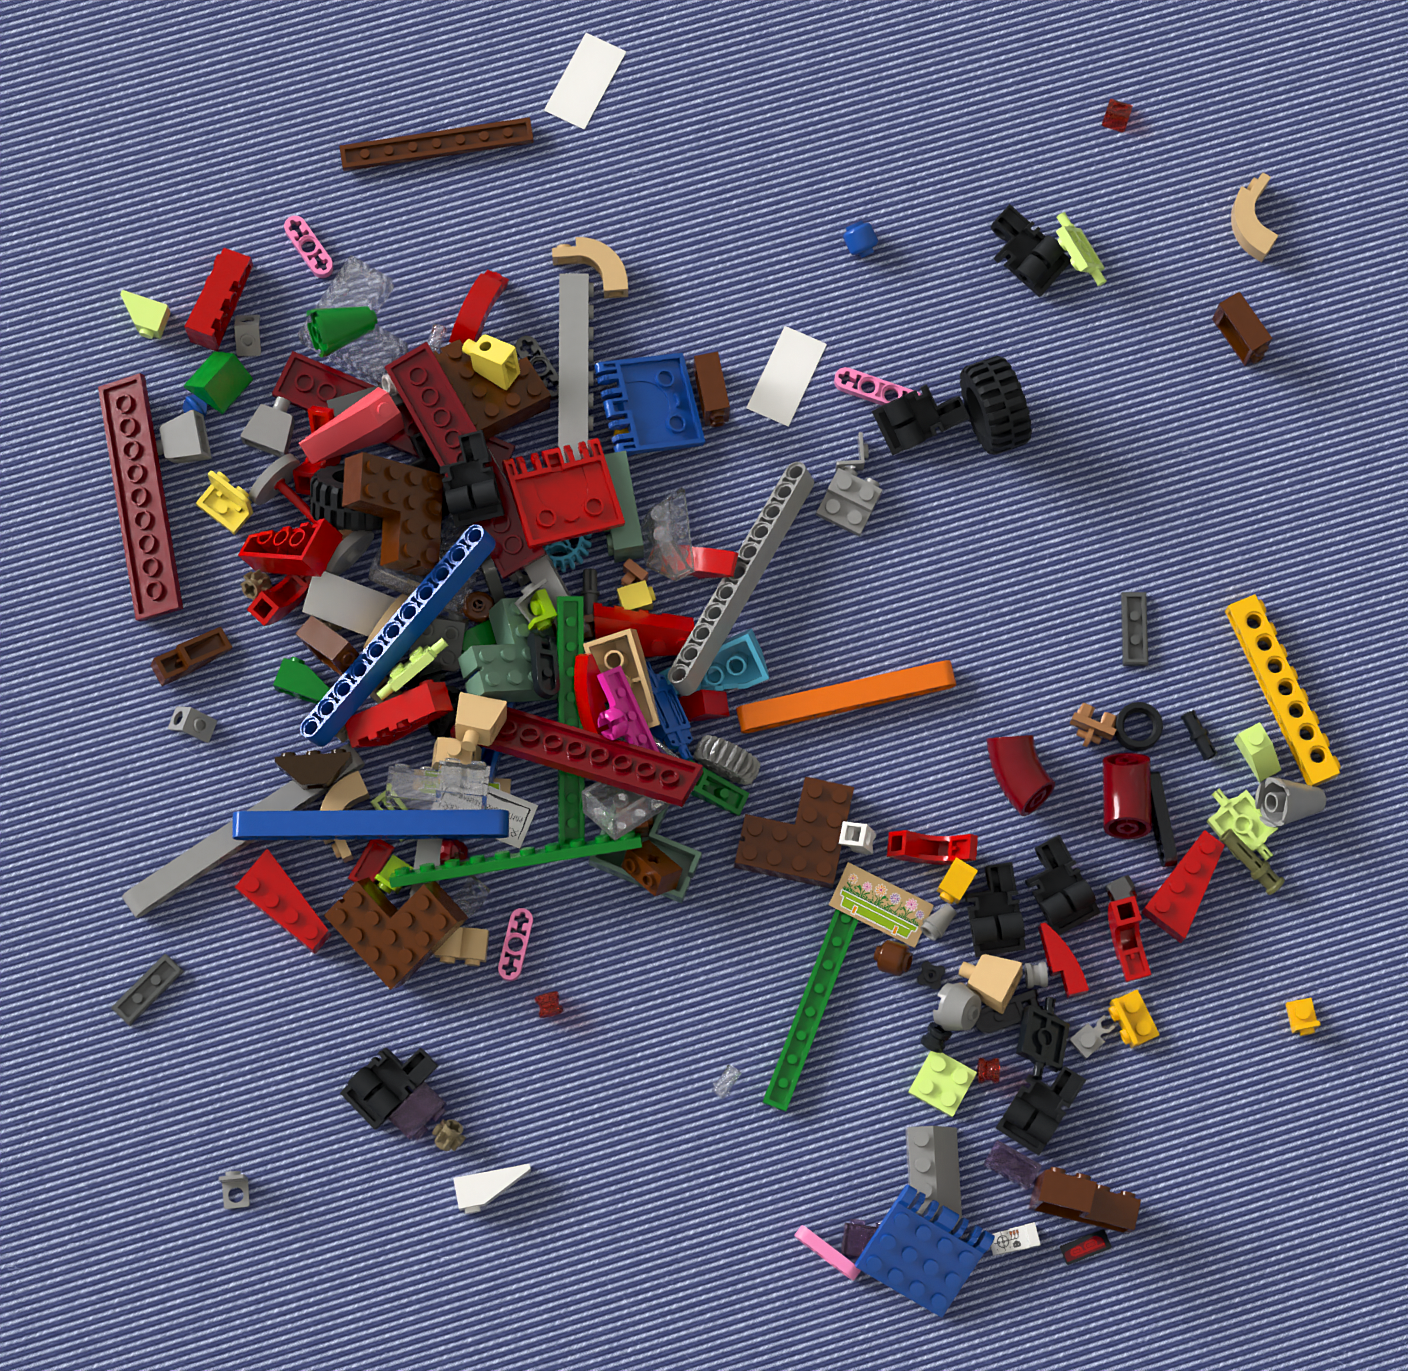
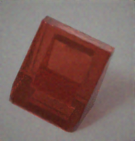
[1102,99,1133,132]

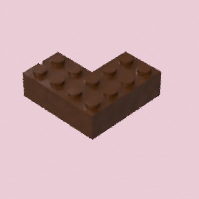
[434,339,551,440]
[342,452,444,577]
[734,776,854,889]
[324,877,469,990]
[1028,1167,1141,1234]

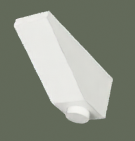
[453,1164,531,1214]

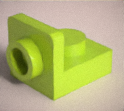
[528,588,557,631]
[375,855,414,894]

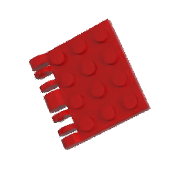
[502,438,625,549]

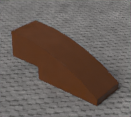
[150,627,233,686]

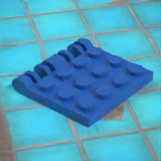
[594,353,705,457]
[855,1184,995,1318]

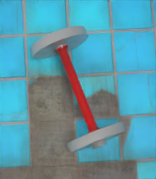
[249,453,374,576]

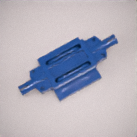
[646,661,693,761]

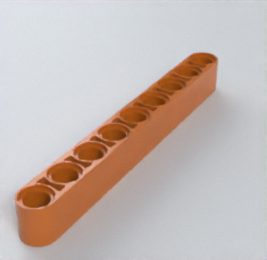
[736,660,957,734]

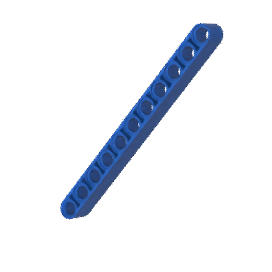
[300,525,496,747]
[232,809,509,840]

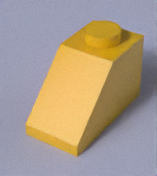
[937,857,978,904]

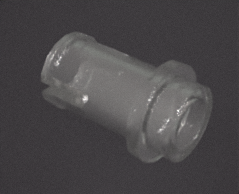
[427,324,447,354]
[712,1065,742,1099]

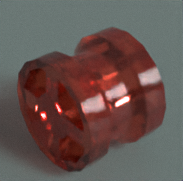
[534,991,564,1018]
[977,1058,1000,1083]

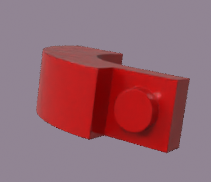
[449,270,509,345]
[293,406,341,495]
[247,574,312,626]
[887,830,978,865]
[1108,896,1151,983]

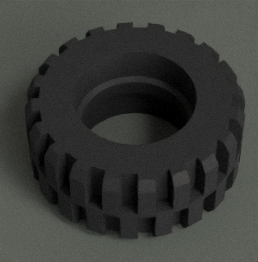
[960,356,1032,455]
[310,464,383,531]

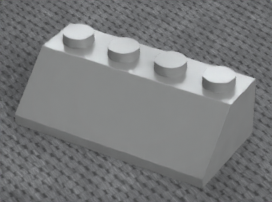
[905,1126,962,1231]

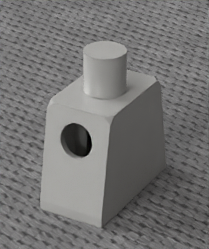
[240,396,295,457]
[156,410,212,463]

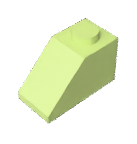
[120,290,171,339]
[1234,722,1281,783]

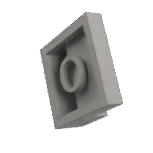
[816,467,883,537]

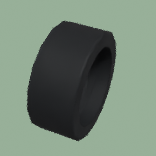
[1114,702,1163,751]

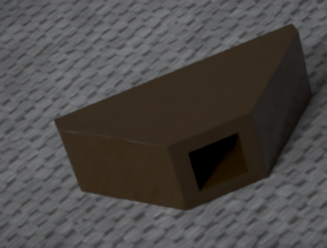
[275,749,353,790]

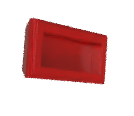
[348,839,395,883]

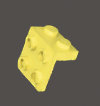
[196,470,253,535]

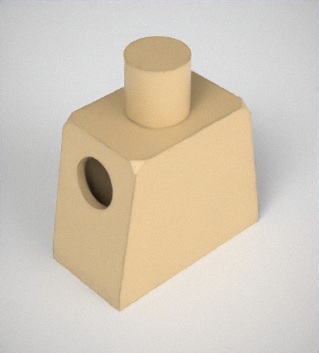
[455,692,507,751]
[431,737,482,774]
[959,954,1023,1014]

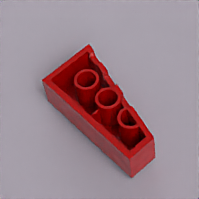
[184,248,253,352]
[345,679,453,748]
[1141,830,1225,943]

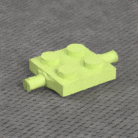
[1056,212,1107,286]
[376,637,448,701]
[1207,788,1278,861]

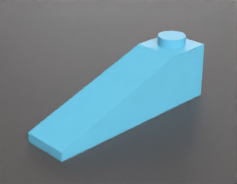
[659,628,770,695]

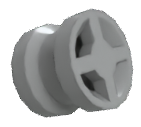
[1024,962,1048,989]

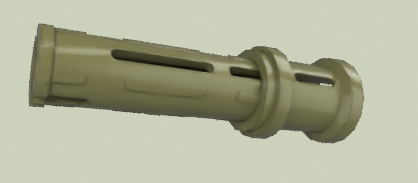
[1219,829,1285,895]

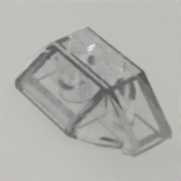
[641,487,695,582]

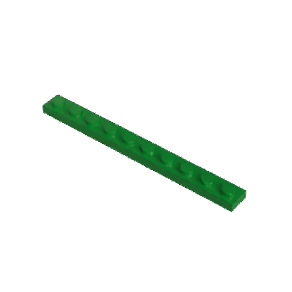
[557,596,585,846]
[389,830,643,888]
[762,909,858,1112]

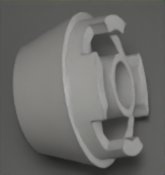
[933,982,981,1031]

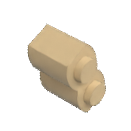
[434,927,489,966]

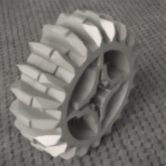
[694,735,761,785]

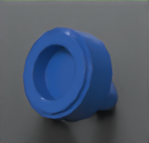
[183,395,208,417]

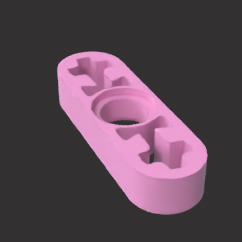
[284,216,333,278]
[498,908,533,981]
[794,1225,861,1281]

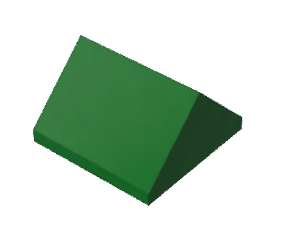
[184,351,253,414]

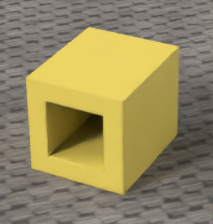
[617,580,656,612]

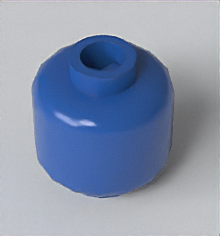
[843,220,878,258]

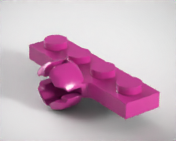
[597,665,659,752]

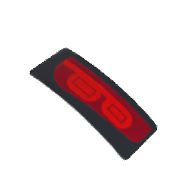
[1060,1229,1112,1265]

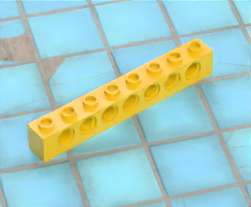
[1225,594,1341,786]

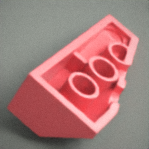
[299,387,405,464]

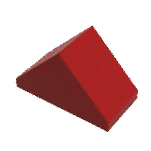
[678,689,730,722]

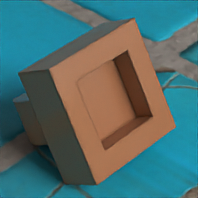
[621,558,648,586]

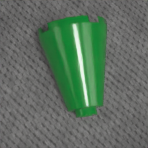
[306,306,378,358]

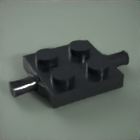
[1016,997,1070,1080]

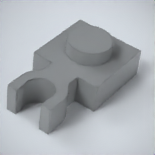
[1068,1015,1115,1060]

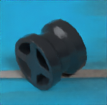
[920,1022,952,1053]

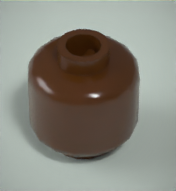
[462,591,494,626]
[874,940,913,976]

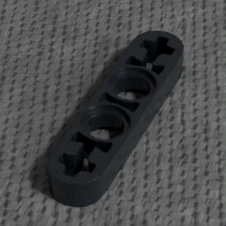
[1151,771,1178,867]

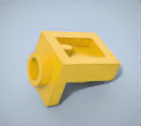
[1285,998,1321,1036]

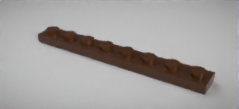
[339,117,534,171]

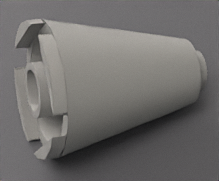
[1255,777,1327,828]

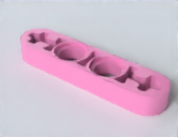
[834,367,921,406]

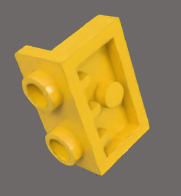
[1108,989,1160,1049]

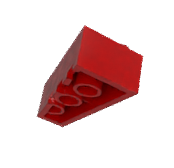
[238,518,343,577]
[593,602,695,657]
[235,849,331,954]

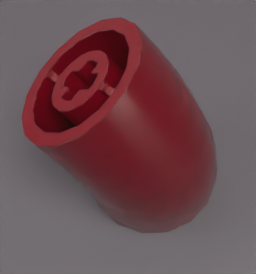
[986,735,1055,816]
[1102,753,1152,840]

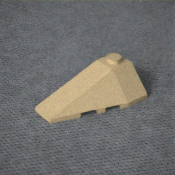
[583,628,660,728]

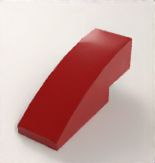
[662,546,739,579]
[574,653,609,734]
[1038,923,1089,998]

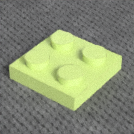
[908,1051,977,1118]

